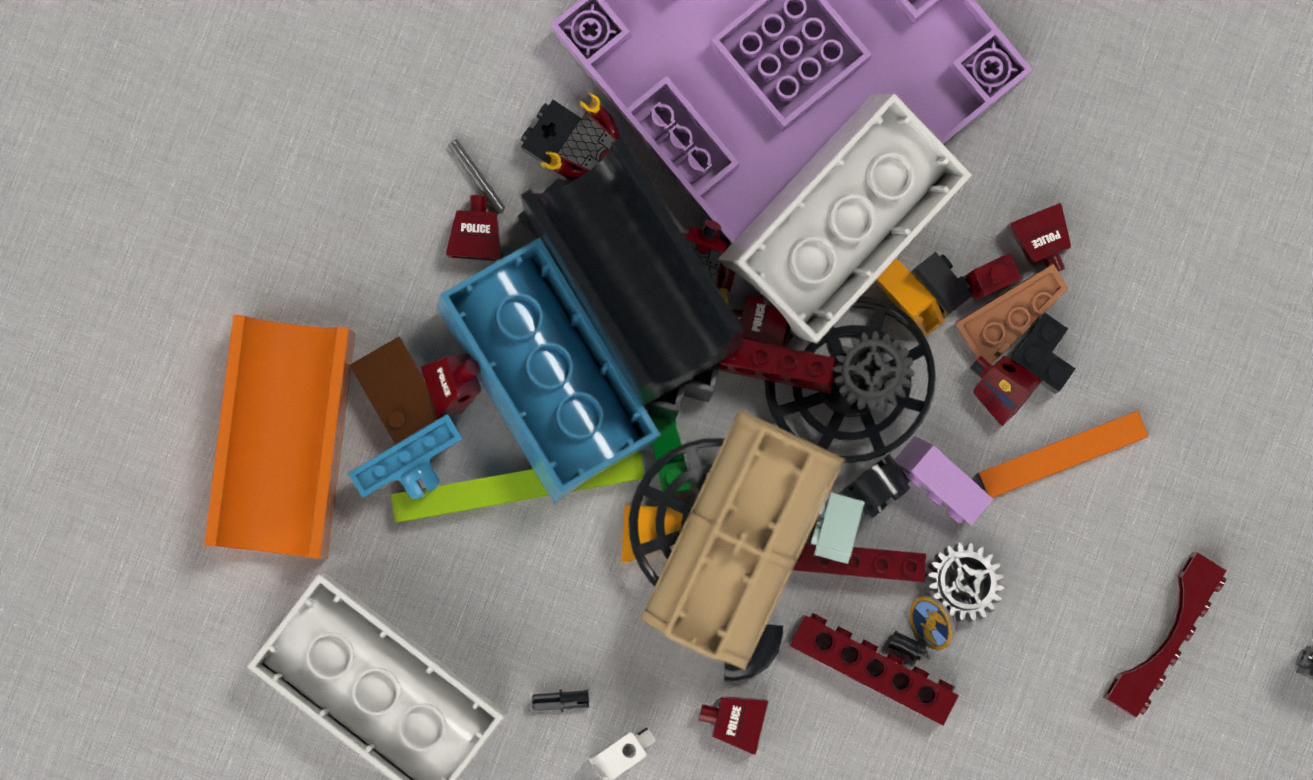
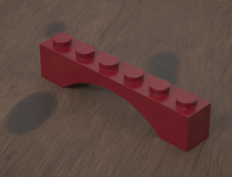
[1103,552,1227,718]

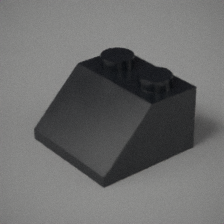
[910,252,972,319]

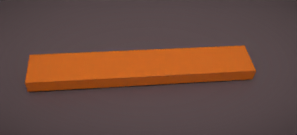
[978,411,1149,498]

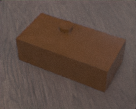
[350,336,441,444]

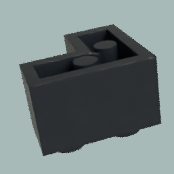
[1010,312,1076,394]
[647,364,720,422]

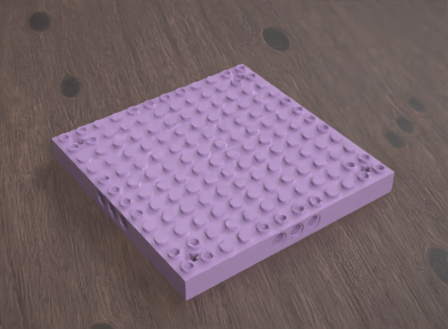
[550,0,1033,245]

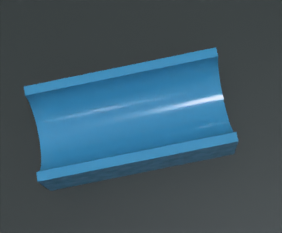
[436,238,660,504]

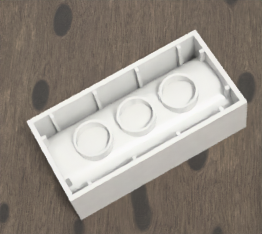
[718,93,972,343]
[247,574,507,780]

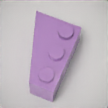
[894,436,993,525]

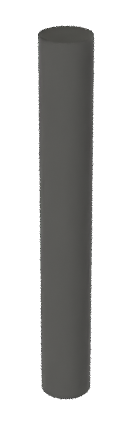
[448,139,506,214]

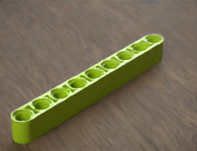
[390,451,645,523]

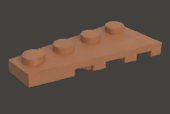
[955,263,1068,364]

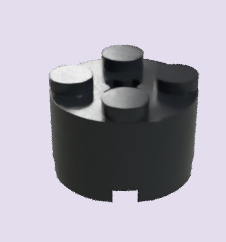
[844,454,910,518]

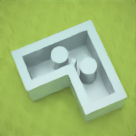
[811,493,864,564]

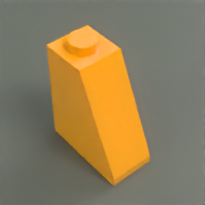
[875,258,945,338]
[621,505,683,563]

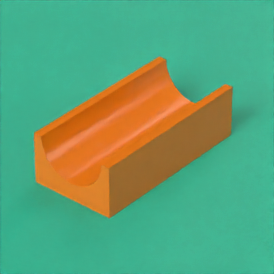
[204,314,356,559]

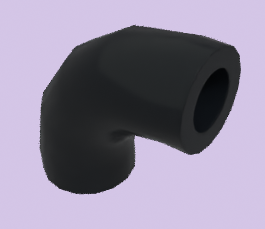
[724,625,783,682]

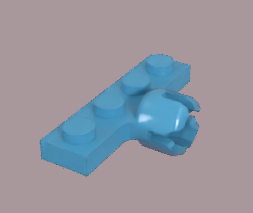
[348,413,462,499]

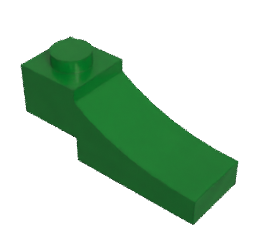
[646,411,691,493]

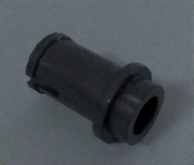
[888,630,927,661]

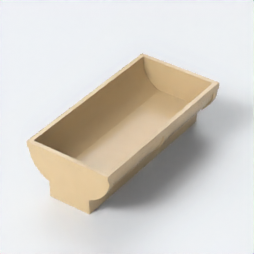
[640,409,845,670]

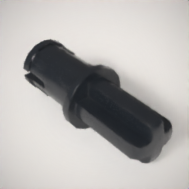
[532,689,589,712]

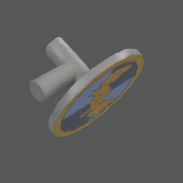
[909,595,956,650]

